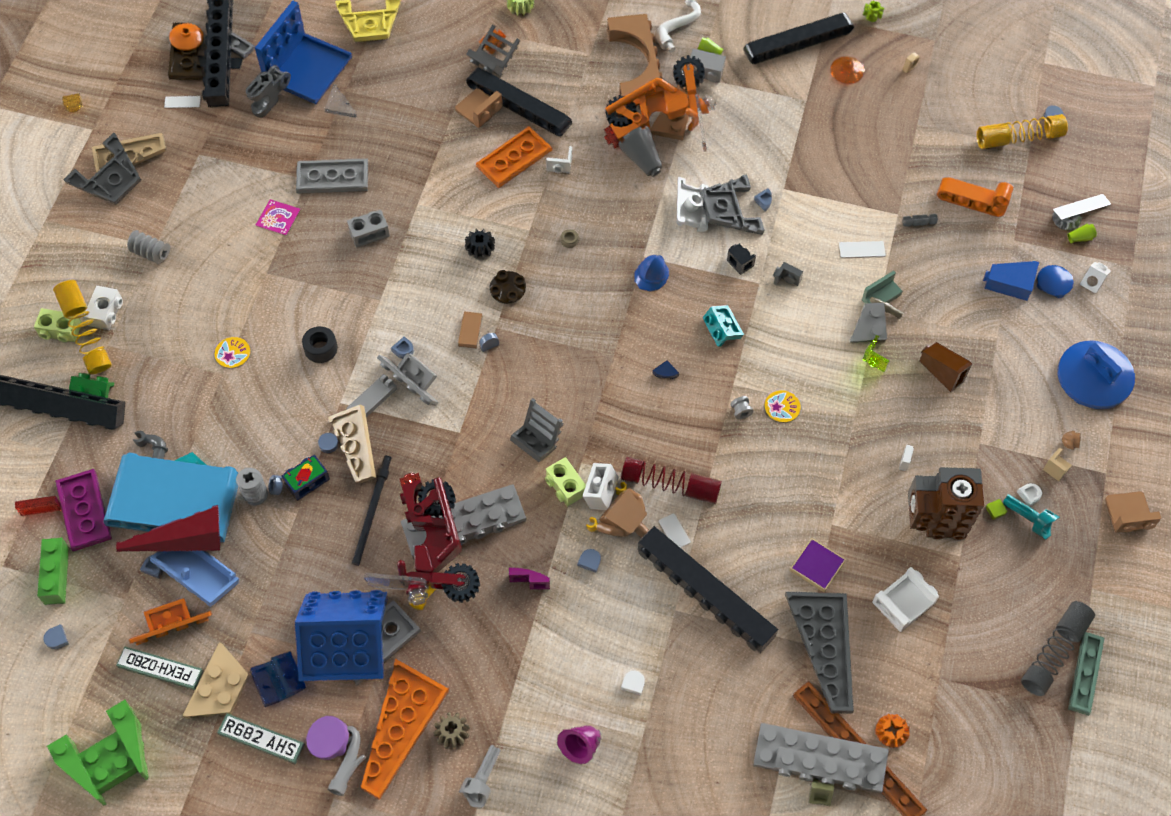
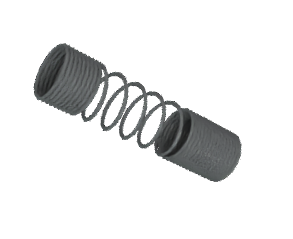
[1021,601,1095,696]

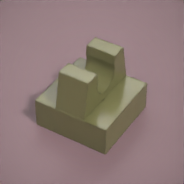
[809,778,834,806]

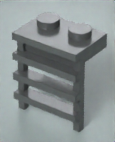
[466,24,521,77]
[510,398,564,462]

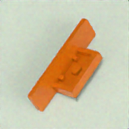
[129,598,212,645]

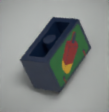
[281,454,330,501]

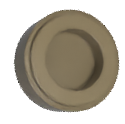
[561,229,579,248]

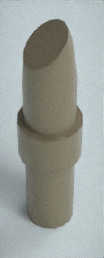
[870,297,903,319]

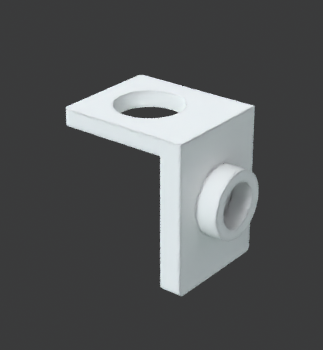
[546,146,572,173]
[1080,262,1111,293]

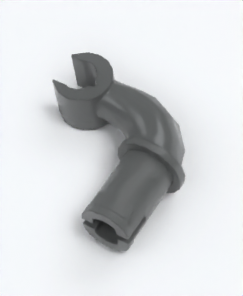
[133,431,168,459]

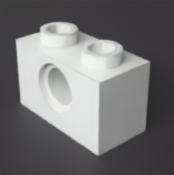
[84,286,123,330]
[583,463,619,510]

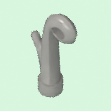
[328,726,366,796]

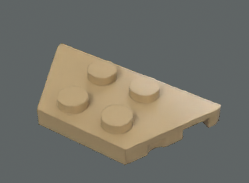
[183,642,250,719]

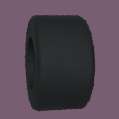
[302,326,338,363]

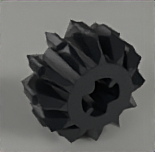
[465,228,495,260]

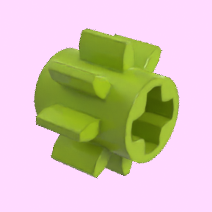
[863,1,884,22]

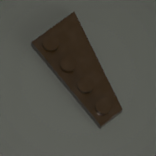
[168,22,203,80]

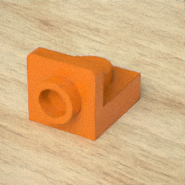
[479,29,507,54]

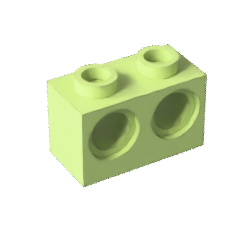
[34,308,82,342]
[545,457,586,507]

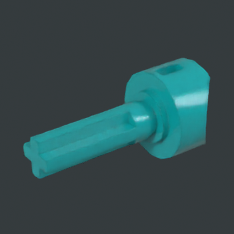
[1003,494,1060,540]

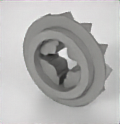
[1052,204,1082,230]

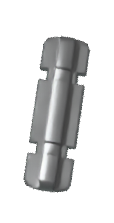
[902,214,938,227]

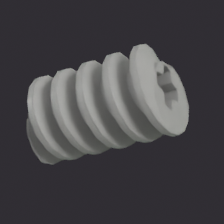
[127,230,171,264]
[236,468,268,506]

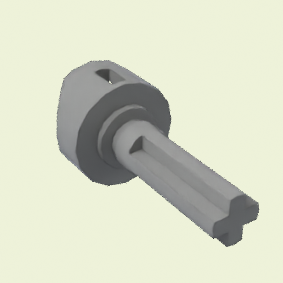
[459,745,501,808]

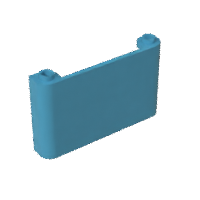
[103,453,238,542]

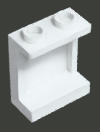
[872,567,939,632]

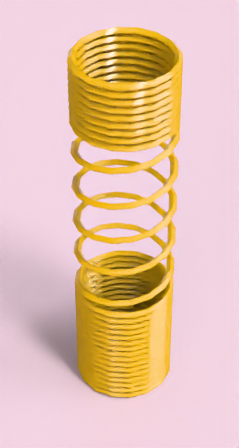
[976,114,1068,149]
[53,280,112,375]

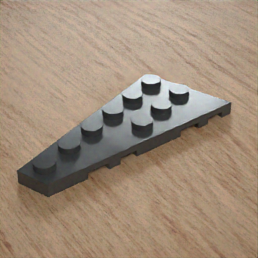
[785,592,854,714]

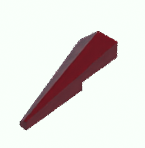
[116,505,221,552]

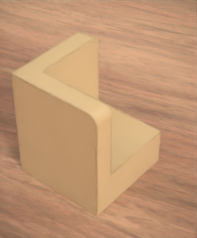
[1043,447,1072,481]

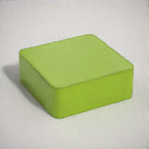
[986,499,1008,520]

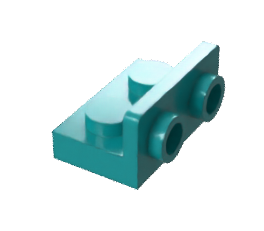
[703,305,744,347]

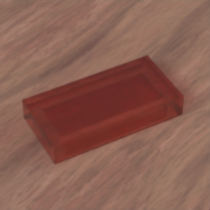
[15,496,61,516]

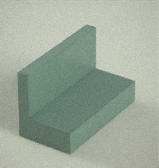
[862,271,903,304]

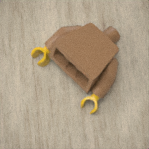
[586,482,649,538]

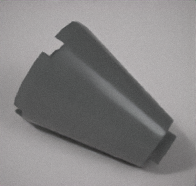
[618,126,662,177]

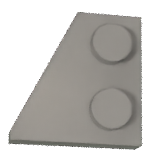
[850,302,887,342]

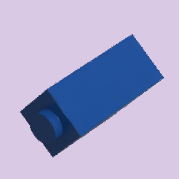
[983,261,1039,301]

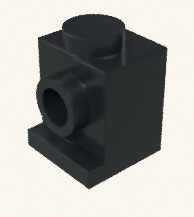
[727,243,756,275]

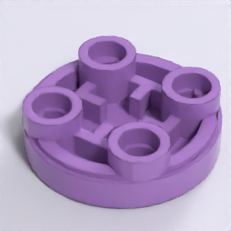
[306,716,349,760]

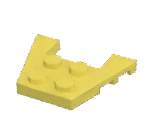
[335,0,401,42]

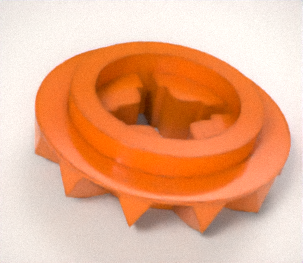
[876,713,910,748]

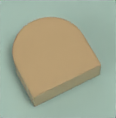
[902,53,920,73]

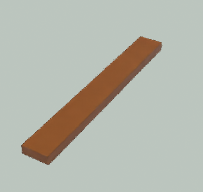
[793,681,928,816]

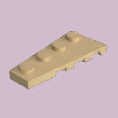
[92,133,166,173]
[328,405,376,484]

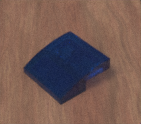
[250,651,306,707]

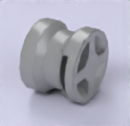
[730,396,753,419]

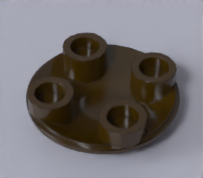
[489,270,526,304]

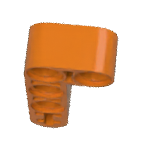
[937,177,1013,217]

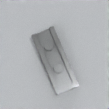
[346,374,397,417]

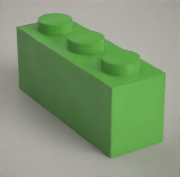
[37,538,69,605]

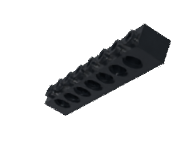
[202,0,233,107]

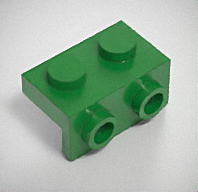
[69,373,114,398]

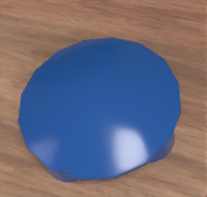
[1037,265,1074,298]

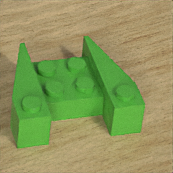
[47,700,149,806]

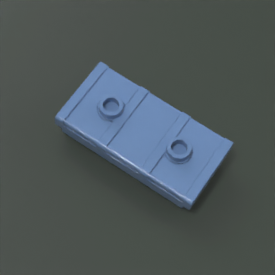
[150,551,239,607]

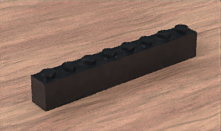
[0,375,126,430]
[637,526,778,654]

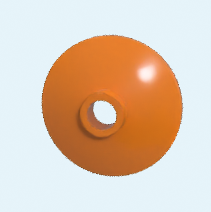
[169,23,204,51]

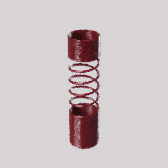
[621,456,722,504]

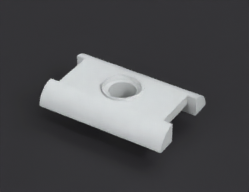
[677,177,709,232]

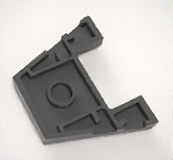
[63,133,141,205]
[700,174,765,235]

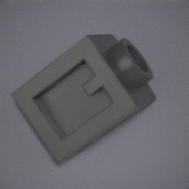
[773,262,803,286]

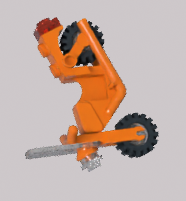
[603,55,717,152]

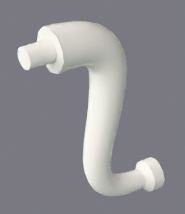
[655,0,701,53]

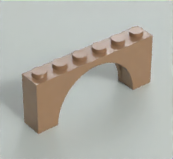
[607,14,663,106]

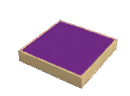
[790,538,846,592]

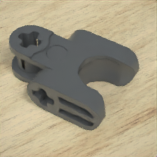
[246,65,291,117]

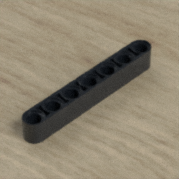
[743,12,854,64]
[466,67,572,137]

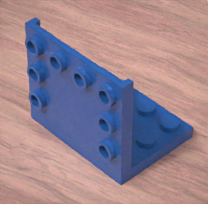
[255,0,352,104]
[295,590,388,681]

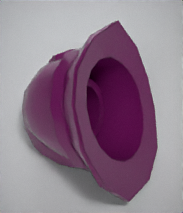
[557,725,601,764]

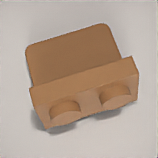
[455,89,502,128]
[1105,491,1161,533]

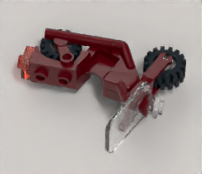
[364,473,480,605]

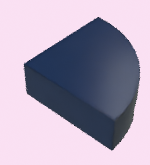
[652,360,679,379]

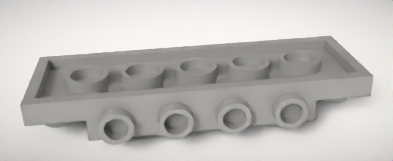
[401,484,526,558]
[753,723,889,793]

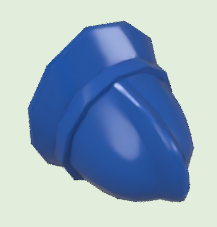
[634,255,669,291]

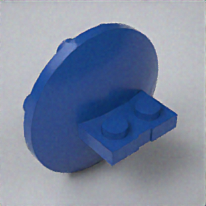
[1057,340,1135,409]

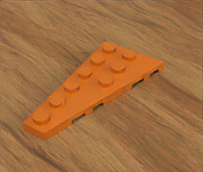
[361,658,449,800]

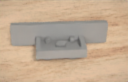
[377,353,439,405]

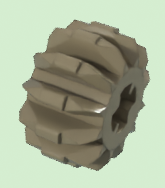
[434,712,470,749]

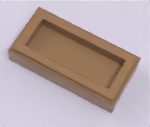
[458,311,483,348]

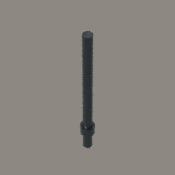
[352,455,392,566]

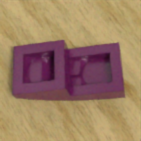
[509,567,550,590]

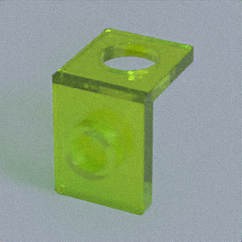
[862,335,889,372]

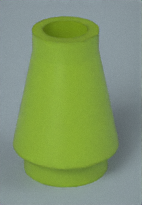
[697,37,724,55]
[1067,223,1097,243]

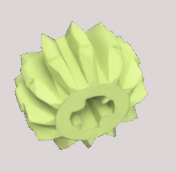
[507,0,534,16]

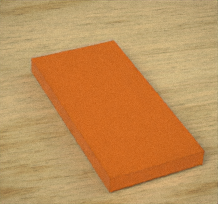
[476,126,552,188]

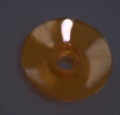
[830,56,864,84]

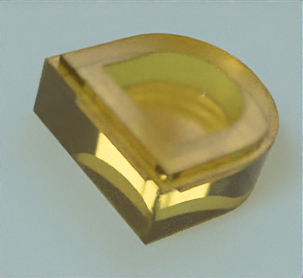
[62,93,82,112]

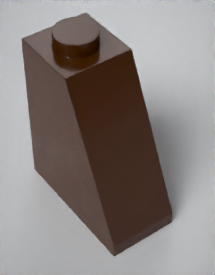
[919,342,972,392]

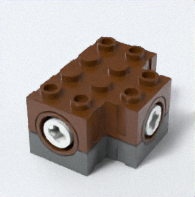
[908,467,985,540]

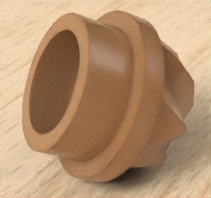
[1062,430,1081,450]

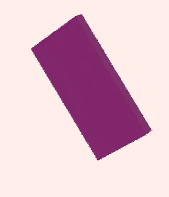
[55,469,112,552]

